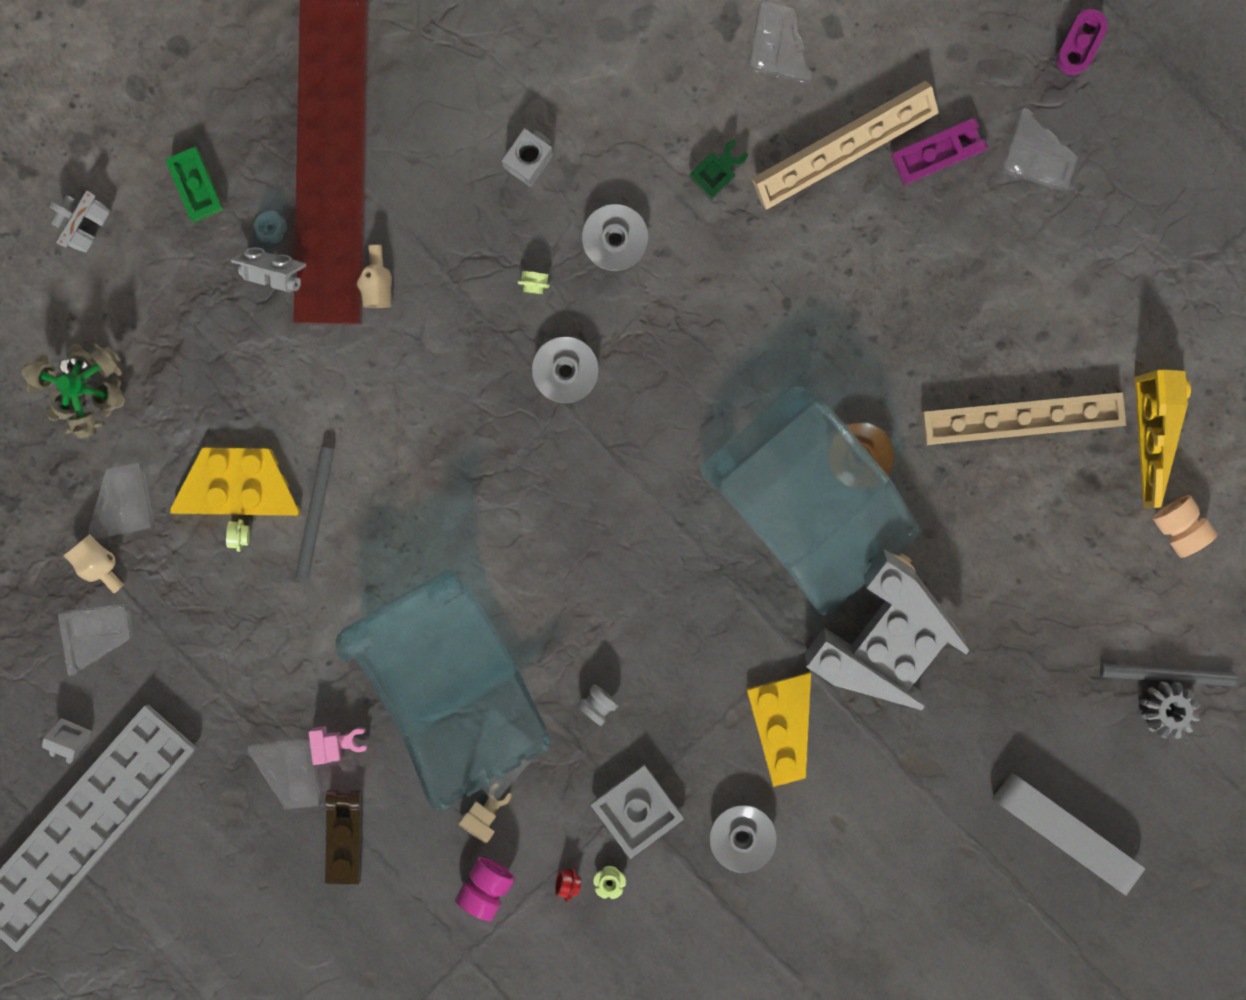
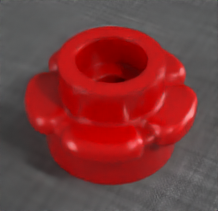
[555,868,581,902]

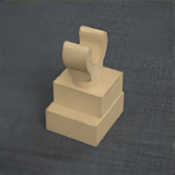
[458,783,511,844]

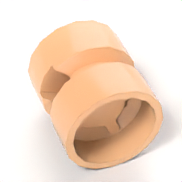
[1152,495,1218,558]

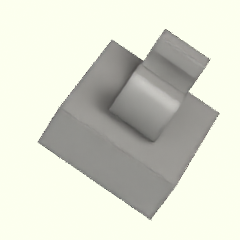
[42,718,91,764]

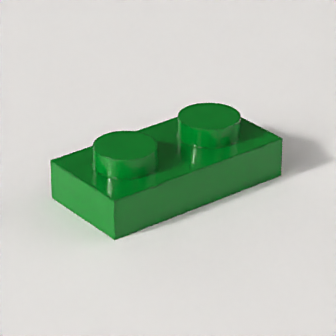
[165,147,224,223]

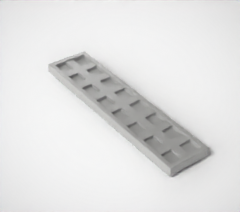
[0,704,198,952]

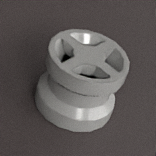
[577,684,619,726]

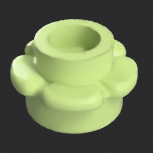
[517,271,550,294]
[226,519,250,552]
[593,866,626,899]

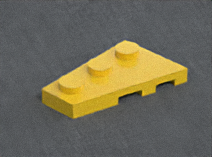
[746,672,811,787]

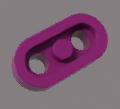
[1056,9,1108,76]

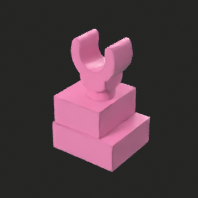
[309,726,368,765]

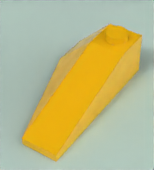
[1134,370,1191,508]

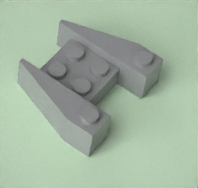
[805,549,969,710]

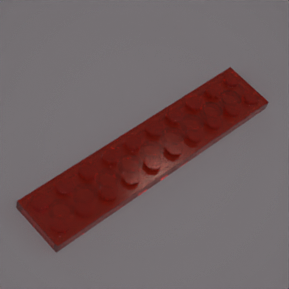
[293,0,368,325]

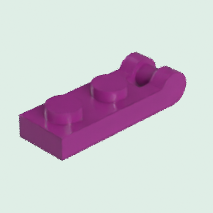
[890,118,989,186]

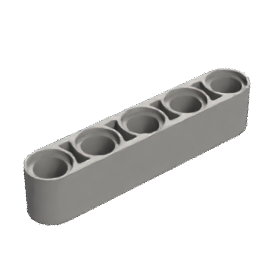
[992,772,1145,896]

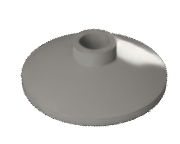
[582,204,648,271]
[532,337,599,403]
[710,805,777,873]

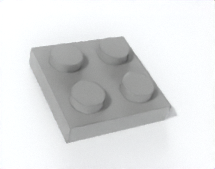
[591,764,684,859]

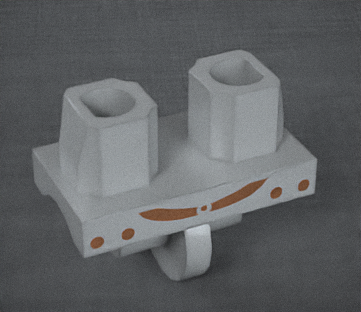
[47,191,111,253]

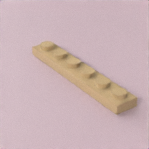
[752,81,939,210]
[921,392,1126,445]

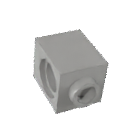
[502,128,553,187]

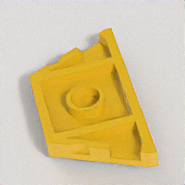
[170,448,301,516]

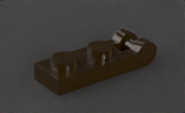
[325,790,362,885]

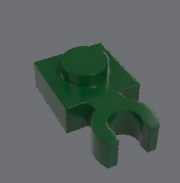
[689,139,749,201]

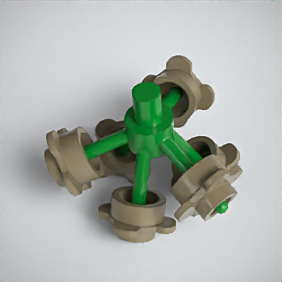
[21,343,125,438]

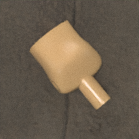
[356,245,392,308]
[63,534,124,593]

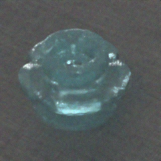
[254,211,287,244]

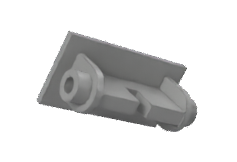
[231,247,306,293]

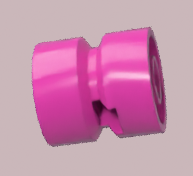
[455,857,515,922]

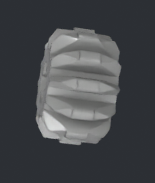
[1140,682,1201,739]

